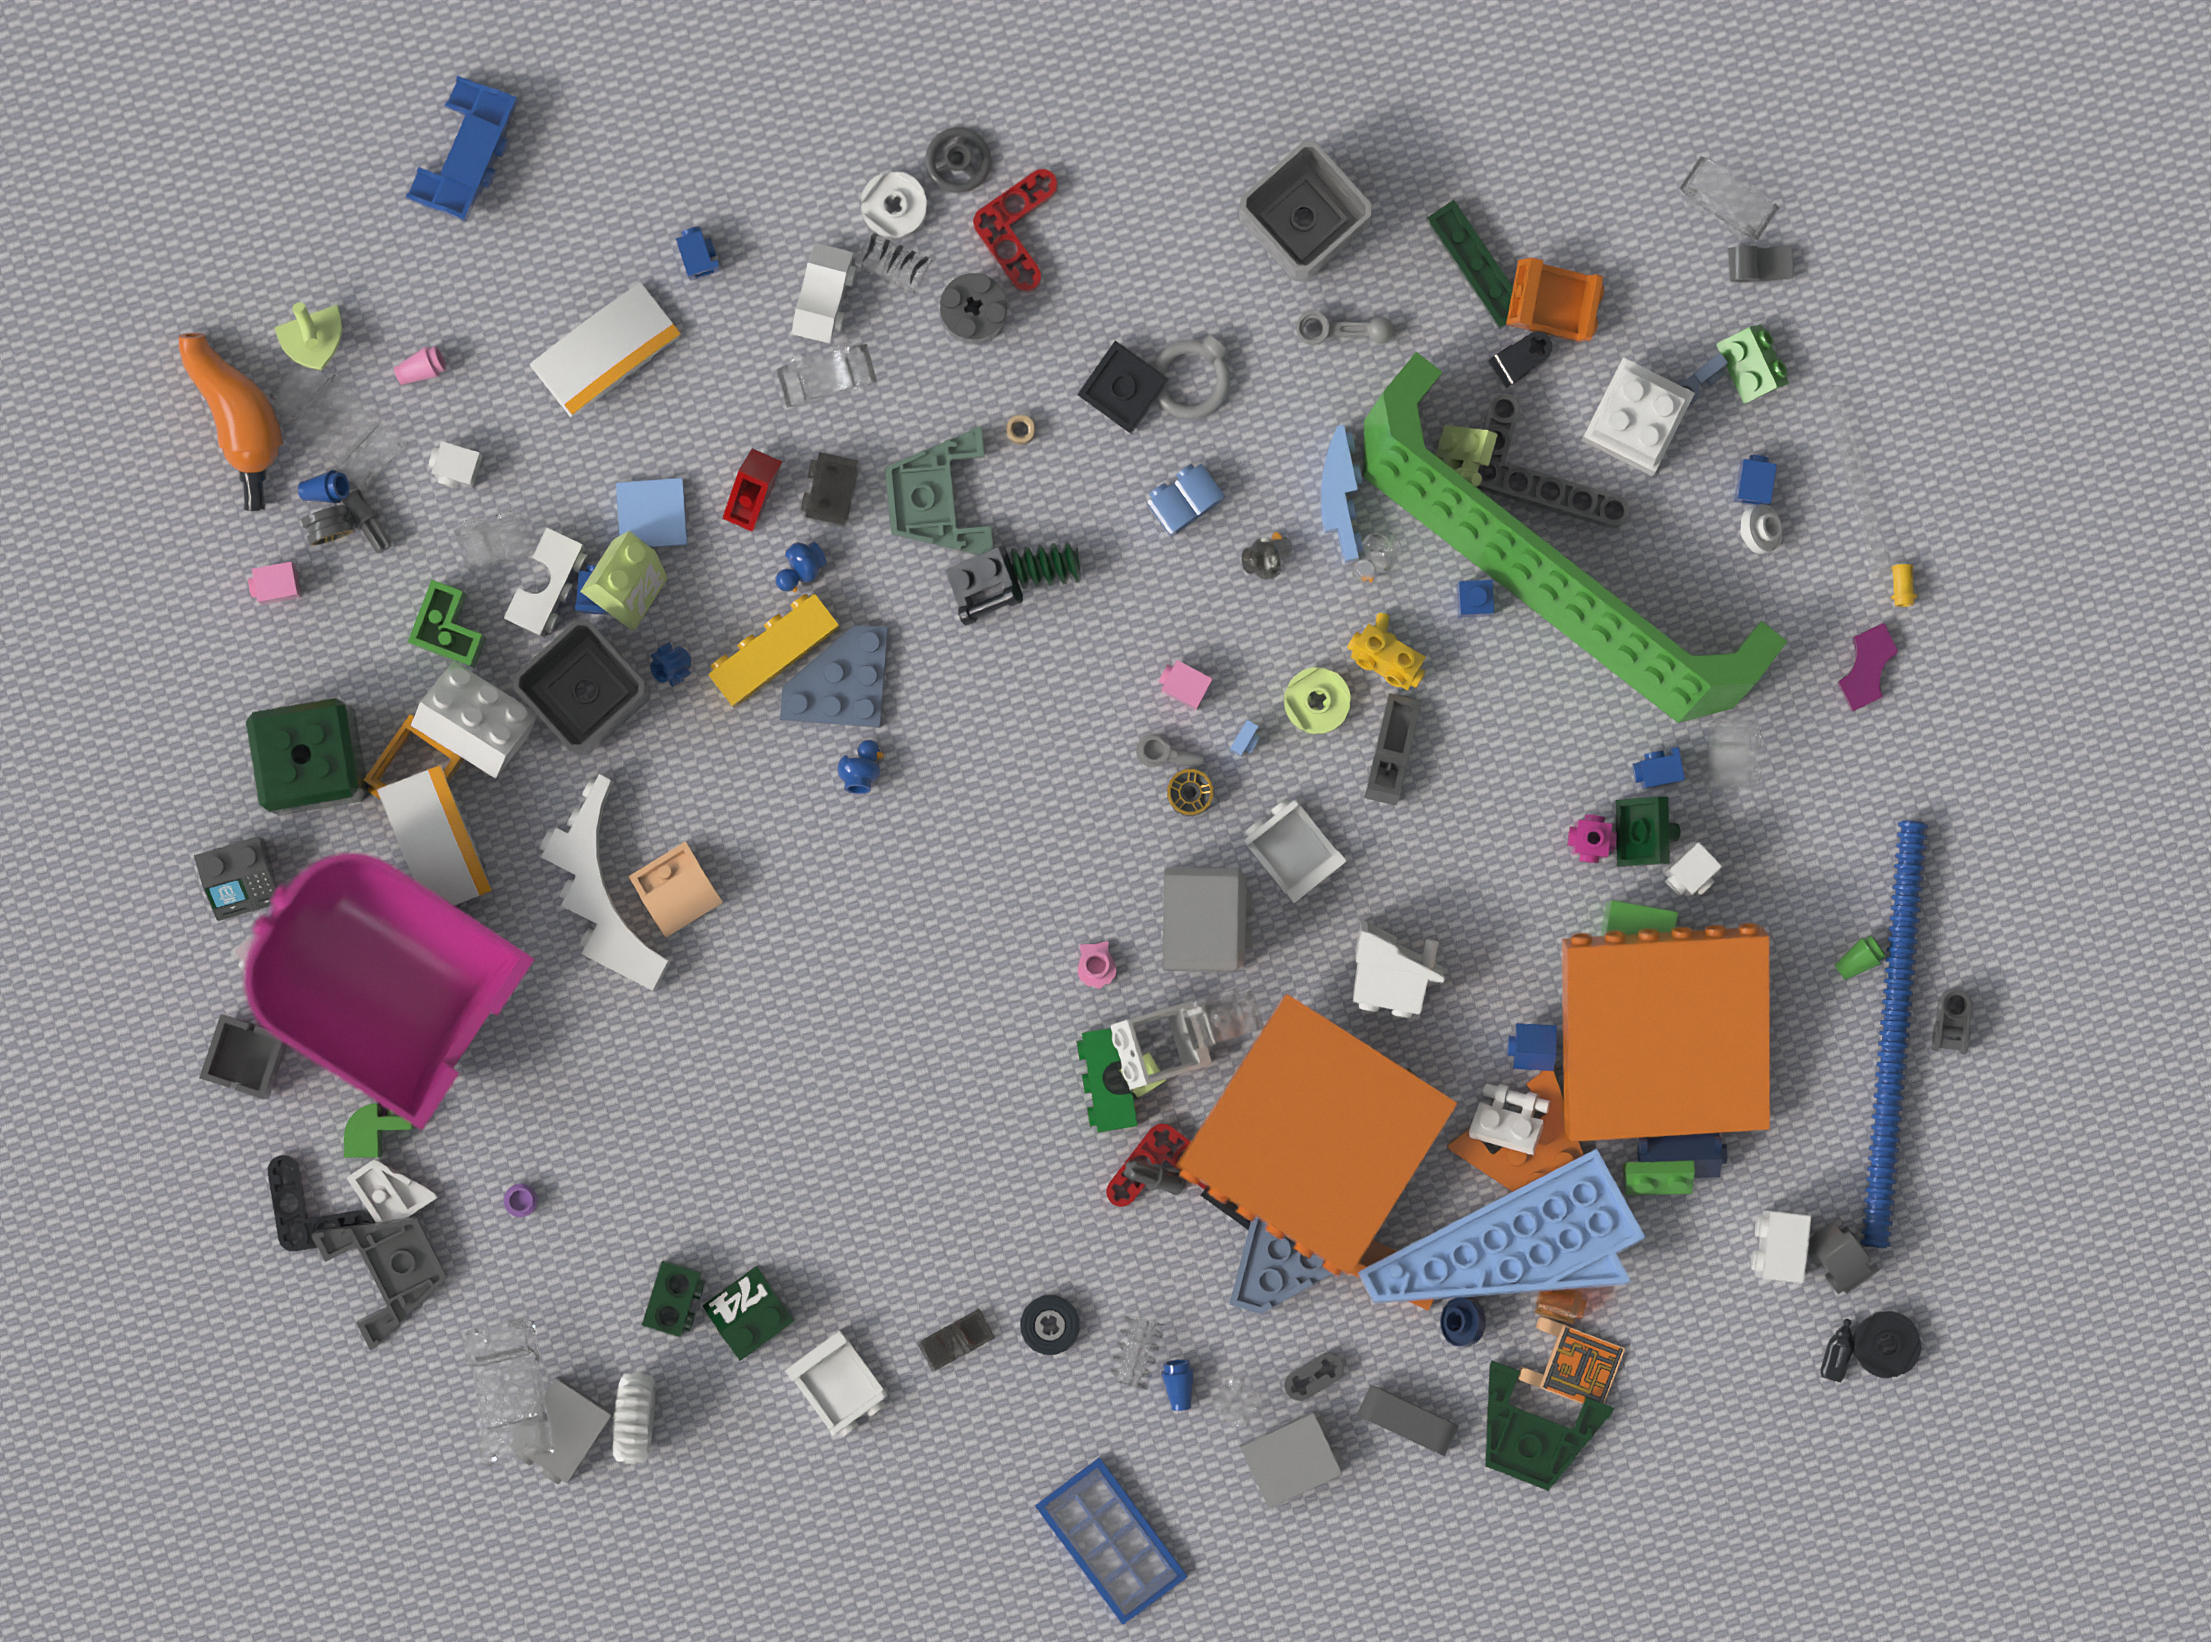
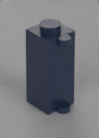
[1637,1133,1728,1178]

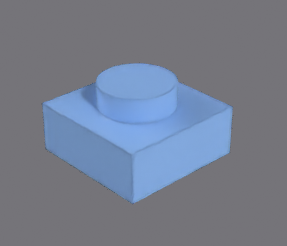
[1229,720,1261,757]

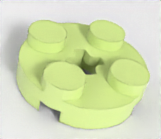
[1284,667,1351,734]

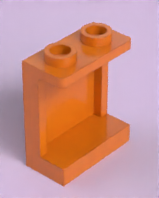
[1506,257,1604,343]

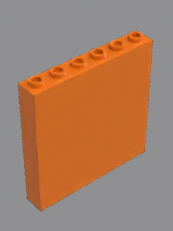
[1562,923,1770,1142]
[1176,994,1458,1277]

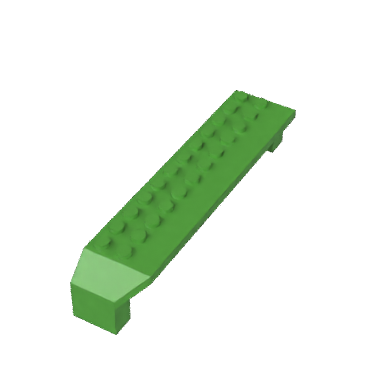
[1363,352,1788,723]

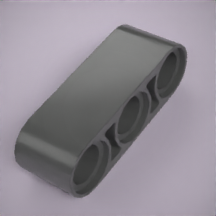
[1357,1384,1459,1456]

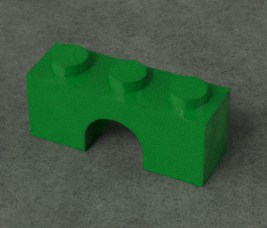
[1076,1028,1137,1133]

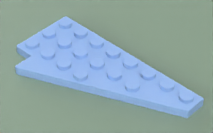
[1358,1149,1645,1304]

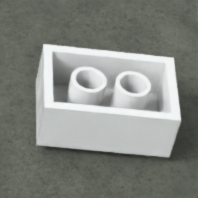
[411,661,538,779]

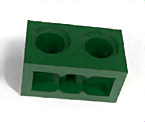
[641,1260,706,1337]

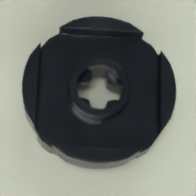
[1853,1311,1922,1378]

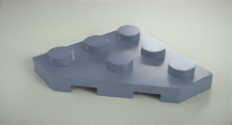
[780,625,888,728]
[1229,1218,1332,1314]

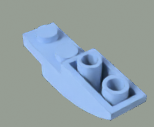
[1321,425,1363,564]

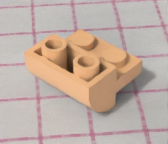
[628,841,723,937]

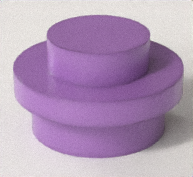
[504,1184,538,1217]

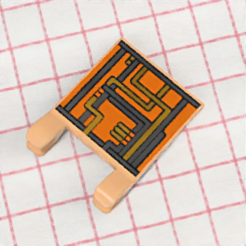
[1518,1317,1625,1404]

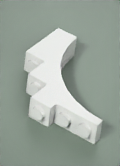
[539,774,670,991]

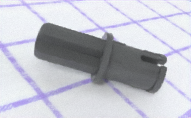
[342,489,392,554]
[1124,1160,1185,1195]

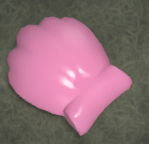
[1078,941,1116,989]

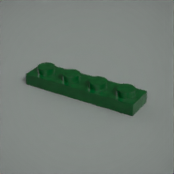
[1426,200,1513,330]

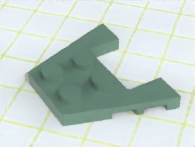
[885,426,993,555]

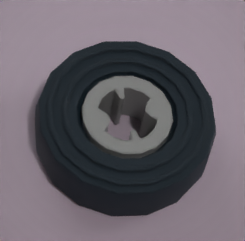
[1020,1295,1080,1355]

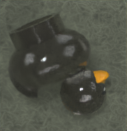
[1241,532,1293,580]

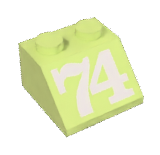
[580,531,668,631]

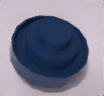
[1440,1297,1486,1347]

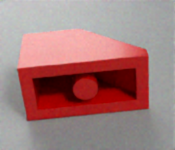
[722,448,782,532]

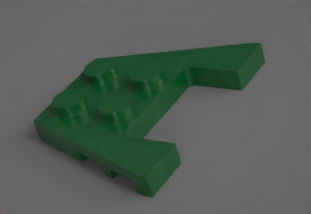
[1485,1360,1614,1491]

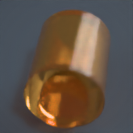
[1534,1289,1587,1324]

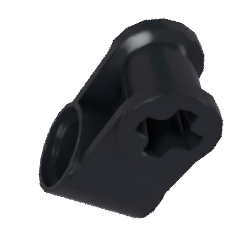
[1488,331,1552,388]

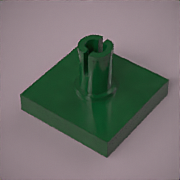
[1615,796,1681,867]

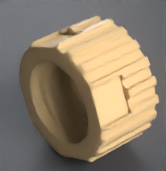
[1006,415,1036,445]

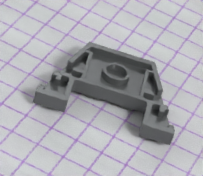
[311,1216,447,1350]

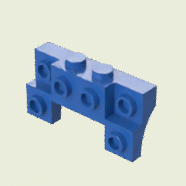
[405,76,518,222]

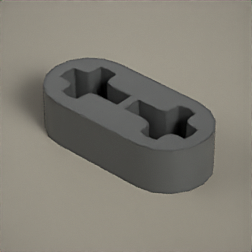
[1284,1353,1344,1401]

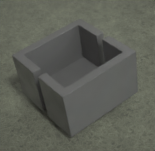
[199,1014,287,1099]

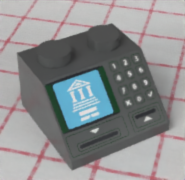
[194,837,278,921]

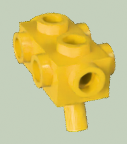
[1347,613,1426,691]

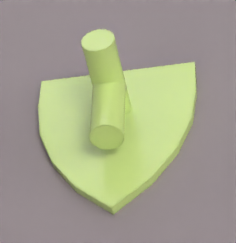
[274,302,343,371]

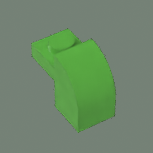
[344,1103,415,1158]

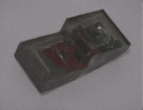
[917,1309,995,1372]

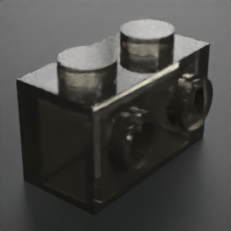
[801,452,860,529]

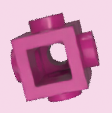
[1567,814,1617,864]

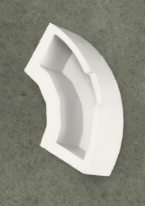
[791,243,857,344]

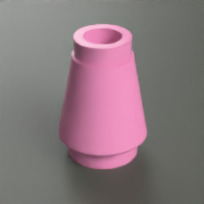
[394,346,446,385]

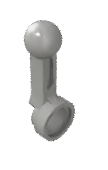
[1296,311,1394,345]

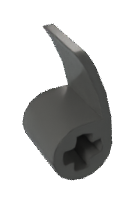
[1728,245,1794,283]

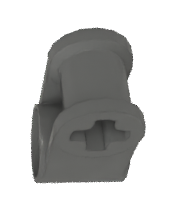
[1932,989,1972,1055]

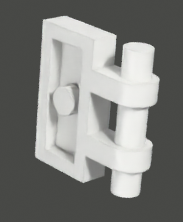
[1469,1083,1551,1155]

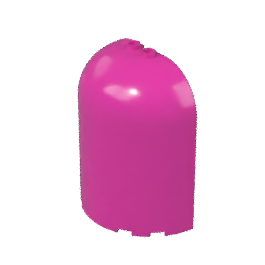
[243,853,535,1130]

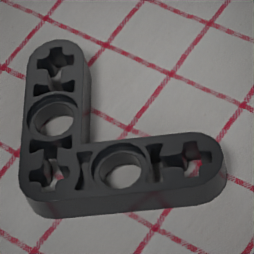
[268,1155,375,1251]

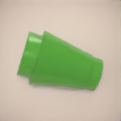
[1834,935,1886,981]

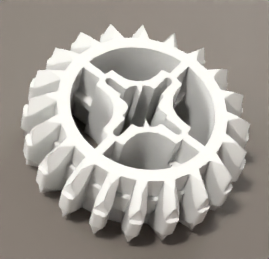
[613,1372,656,1464]

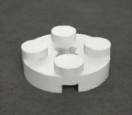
[861,172,927,240]

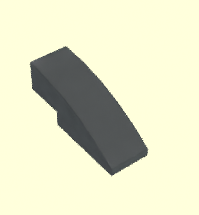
[1364,693,1422,806]

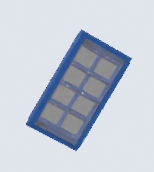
[1035,1457,1188,1625]

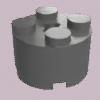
[940,273,1007,345]
[1807,1216,1880,1295]

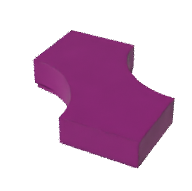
[1837,623,1898,712]

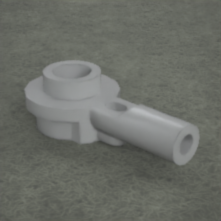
[1136,734,1203,769]

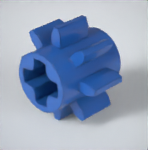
[650,642,691,687]

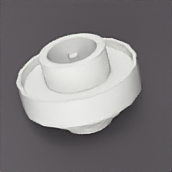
[1740,504,1782,554]

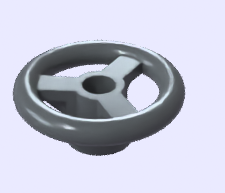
[925,127,991,193]

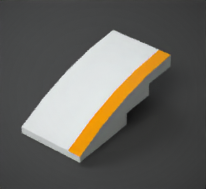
[530,282,681,417]
[377,765,492,906]

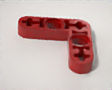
[973,169,1057,293]
[1106,1123,1206,1207]

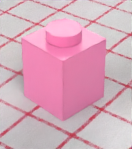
[248,562,302,605]
[1158,660,1212,710]

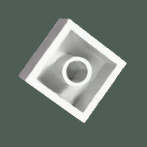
[1751,1210,1811,1284]

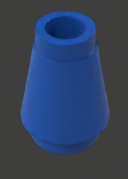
[298,470,350,503]
[1161,1359,1194,1411]

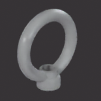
[1153,335,1230,419]

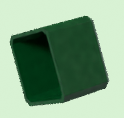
[246,698,368,816]

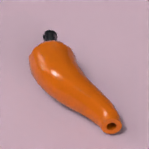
[179,333,283,511]

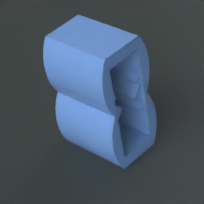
[1147,464,1225,538]

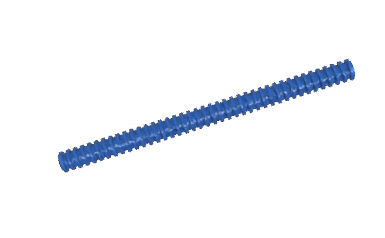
[1860,820,1928,1249]

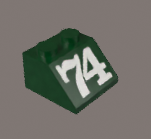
[702,1266,796,1361]

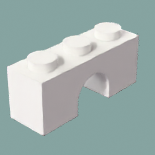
[504,527,588,638]

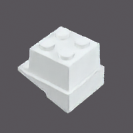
[1581,357,1695,476]
[1353,921,1444,1018]

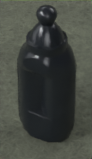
[1820,1319,1853,1383]

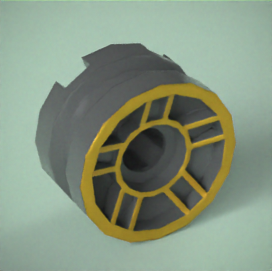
[301,505,354,546]
[1167,769,1213,816]

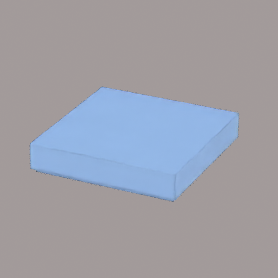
[616,478,688,548]

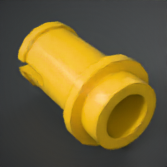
[1891,564,1918,607]

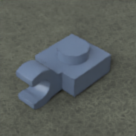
[1677,353,1728,406]

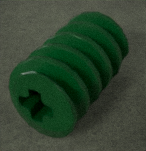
[1011,542,1081,589]

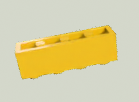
[708,593,840,708]

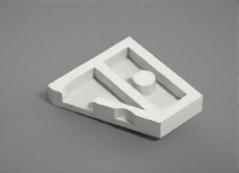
[347,1159,439,1222]

